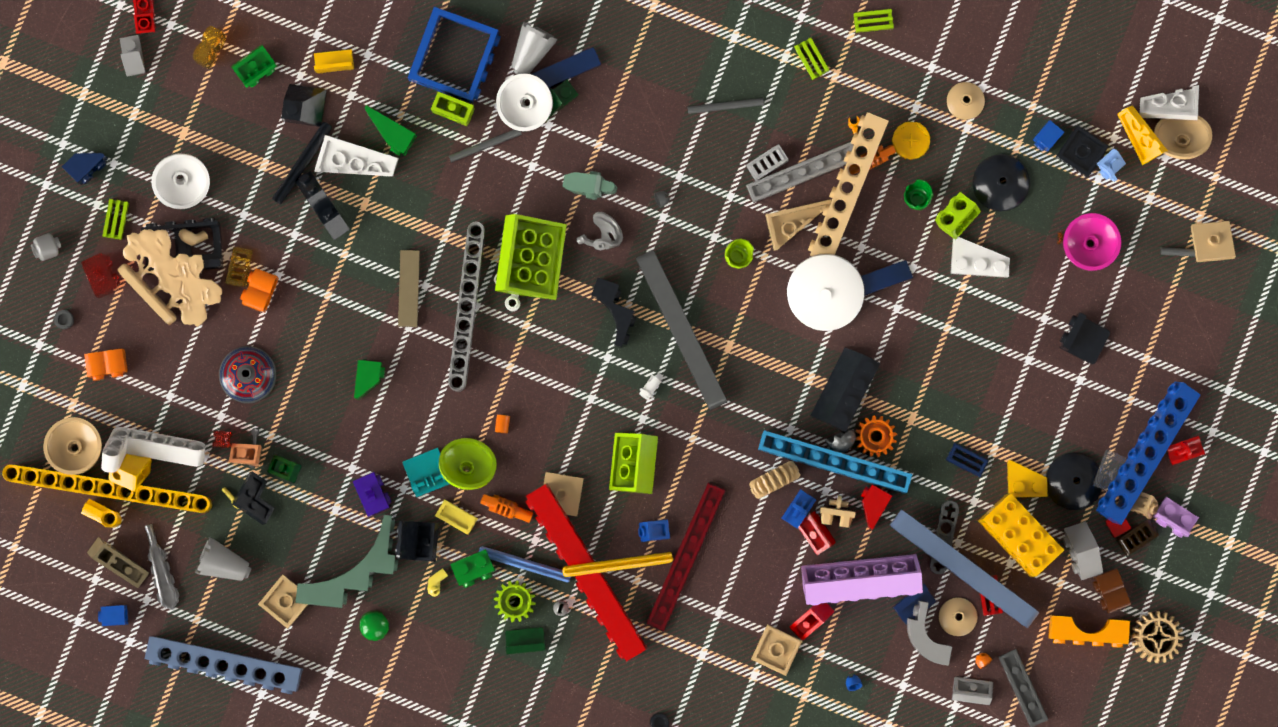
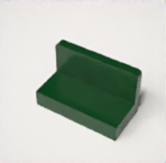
[505,627,546,655]

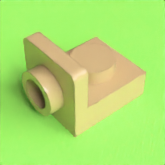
[1131,492,1158,520]

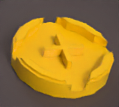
[892,122,930,160]

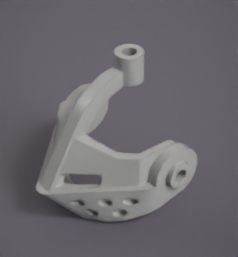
[577,212,623,251]

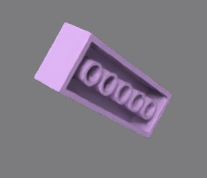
[801,554,923,605]

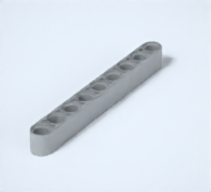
[448,222,485,392]

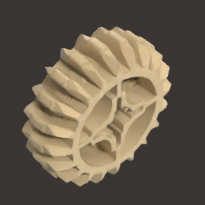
[749,461,800,499]
[1131,611,1184,663]

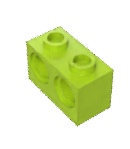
[935,192,981,240]

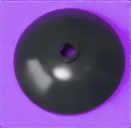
[972,154,1030,211]
[1046,452,1103,510]

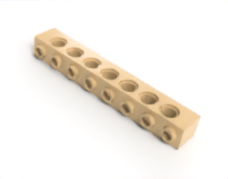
[808,112,888,256]

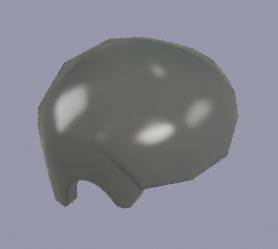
[825,429,856,453]

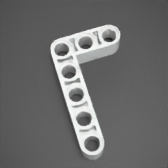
[101,427,206,473]

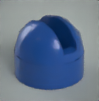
[846,674,862,691]

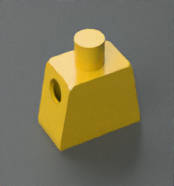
[109,454,152,492]

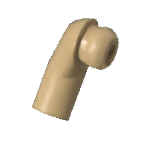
[179,229,208,246]

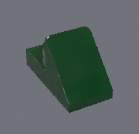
[549,80,579,117]
[267,454,301,483]

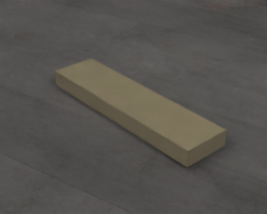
[398,250,420,327]

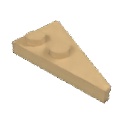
[765,200,831,251]

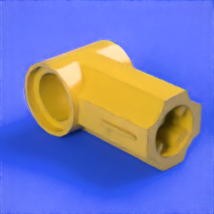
[81,499,122,528]

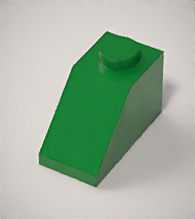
[354,360,385,400]

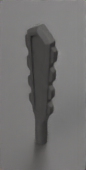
[145,524,180,610]

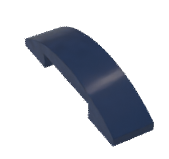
[861,260,913,296]

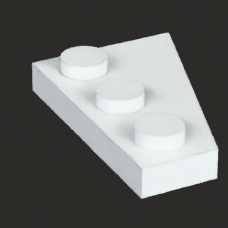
[1140,85,1199,120]
[951,237,1010,278]

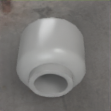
[31,233,61,261]

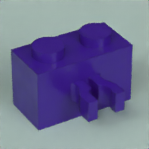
[352,472,392,517]

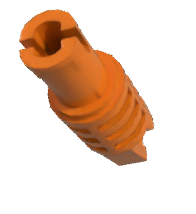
[844,145,896,175]
[481,494,534,523]

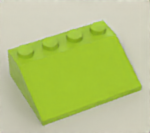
[495,214,567,300]

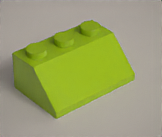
[609,433,658,494]

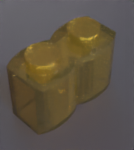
[193,26,226,69]

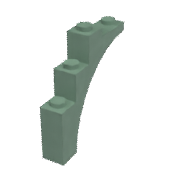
[295,515,398,608]

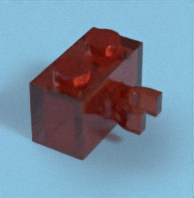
[81,252,121,298]

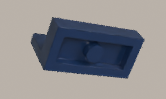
[892,583,936,625]

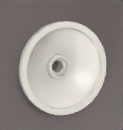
[496,74,553,131]
[152,153,210,209]

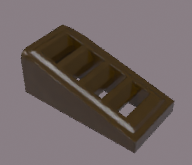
[1116,519,1159,556]

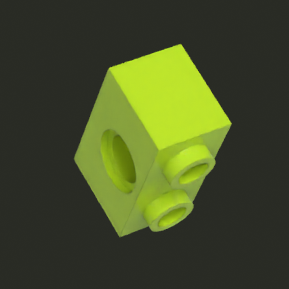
[431,92,475,127]

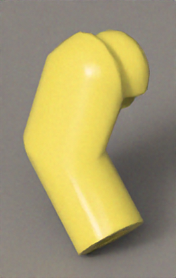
[427,568,448,597]

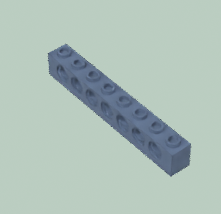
[144,636,303,694]

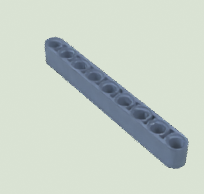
[890,510,1039,628]

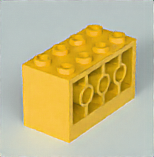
[978,493,1064,577]

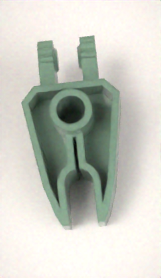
[563,171,617,200]

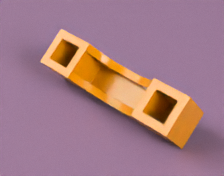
[1049,616,1130,648]

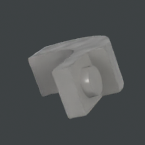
[907,601,952,666]

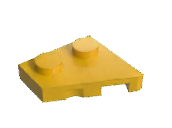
[1007,460,1048,498]

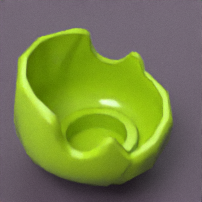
[725,238,754,269]

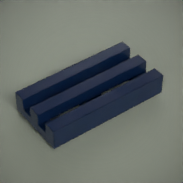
[946,443,989,478]

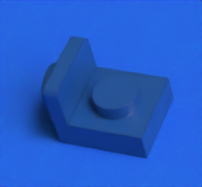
[638,520,670,542]

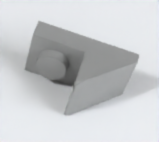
[120,35,146,77]

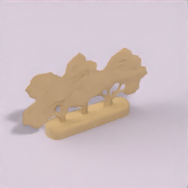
[118,229,222,327]

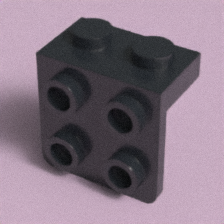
[1059,312,1110,364]
[395,520,439,562]

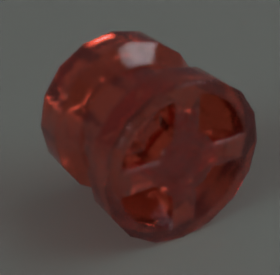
[212,431,233,448]

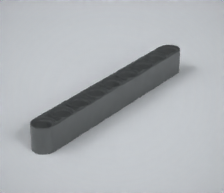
[636,250,727,411]

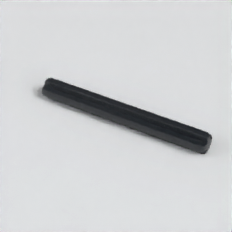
[272,122,332,204]

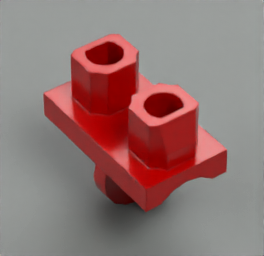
[1167,436,1205,465]

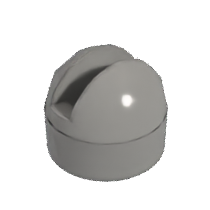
[553,601,569,616]

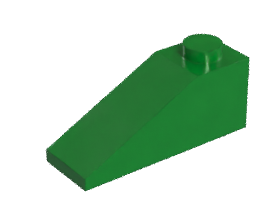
[364,105,417,156]

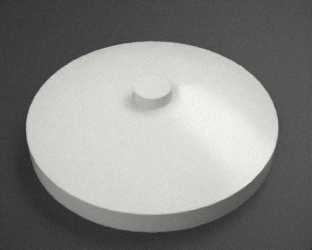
[787,254,864,331]

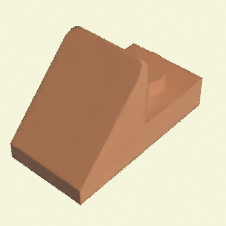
[229,443,262,467]

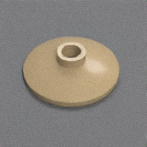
[947,82,985,120]
[939,598,977,636]

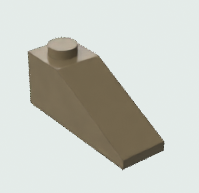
[87,537,149,588]

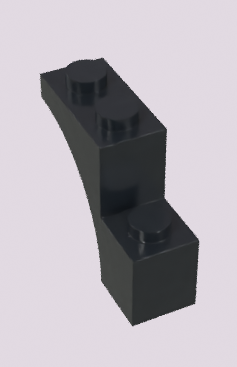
[295,171,350,240]
[591,278,637,348]

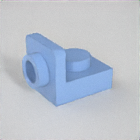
[1097,148,1126,182]

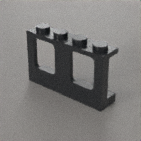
[141,218,223,275]

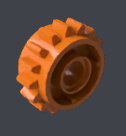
[855,415,897,458]

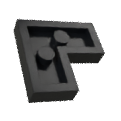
[232,471,274,525]

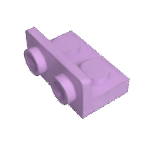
[1153,497,1199,538]

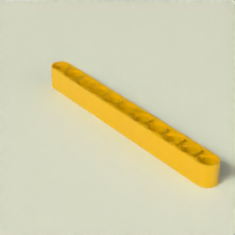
[2,465,212,513]

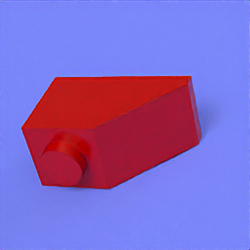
[861,484,892,530]
[789,603,835,641]

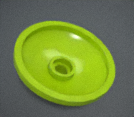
[439,438,497,490]

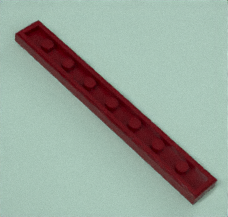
[646,482,726,631]

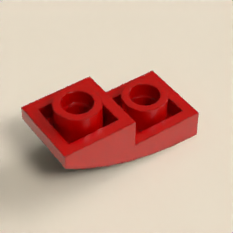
[133,0,155,34]

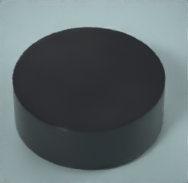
[650,713,669,727]

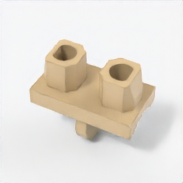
[819,495,856,528]

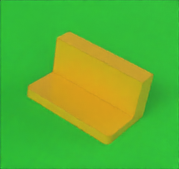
[314,49,354,73]

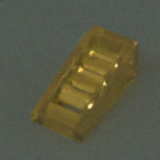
[225,247,253,288]

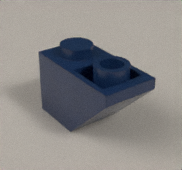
[62,153,108,185]

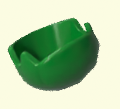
[904,179,933,210]
[359,610,389,641]

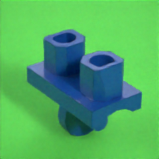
[781,489,816,529]

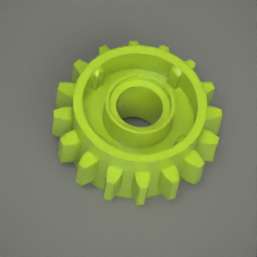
[494,580,536,622]

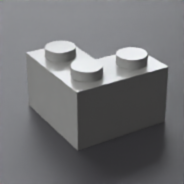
[1063,521,1103,581]

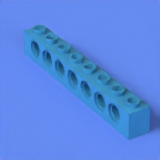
[758,430,912,494]

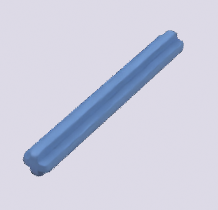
[479,546,571,582]

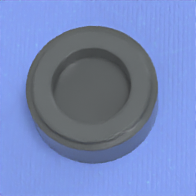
[54,310,74,330]

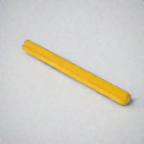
[562,552,673,577]

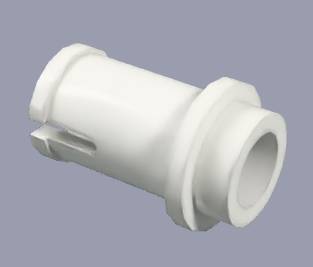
[639,375,662,400]

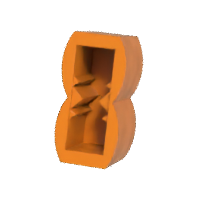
[240,268,279,313]
[84,349,128,381]

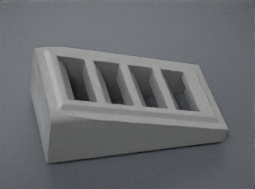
[746,144,789,181]

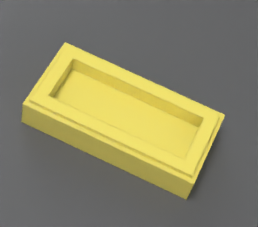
[435,499,478,535]

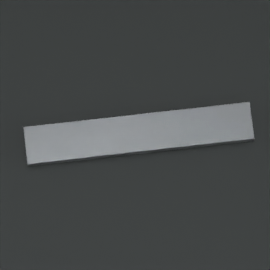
[746,142,858,203]

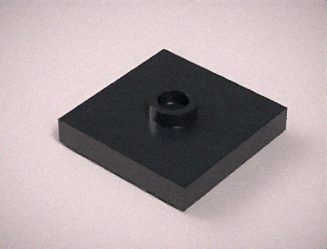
[1056,125,1109,178]

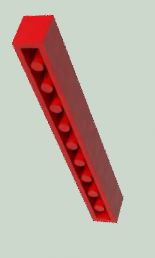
[525,483,647,662]

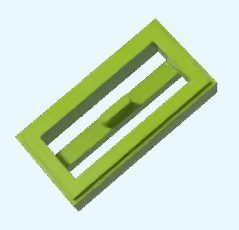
[853,9,894,33]
[794,37,829,80]
[102,199,129,240]

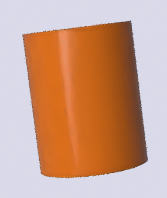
[495,415,510,434]

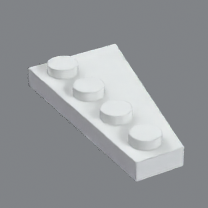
[314,135,399,176]

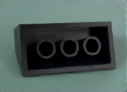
[810,348,880,433]

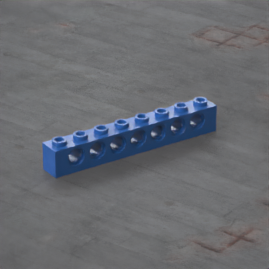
[1096,381,1200,525]

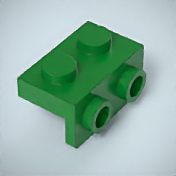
[231,45,277,88]
[450,549,496,588]

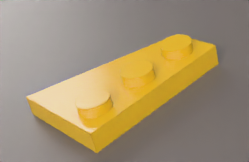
[1117,105,1168,165]

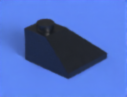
[281,84,327,127]

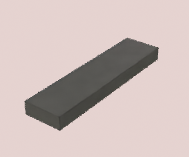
[998,649,1048,727]

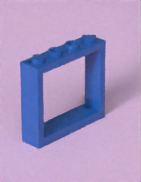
[408,7,501,104]

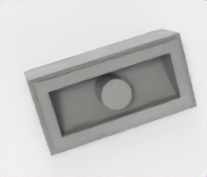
[952,677,993,705]

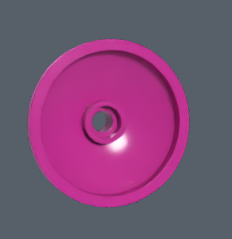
[1063,213,1121,271]

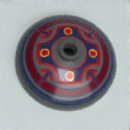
[219,346,277,403]

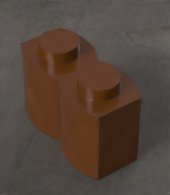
[1092,569,1131,613]

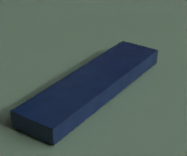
[531,47,601,88]

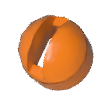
[975,652,992,669]

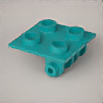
[402,448,450,498]

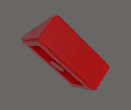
[798,511,836,555]

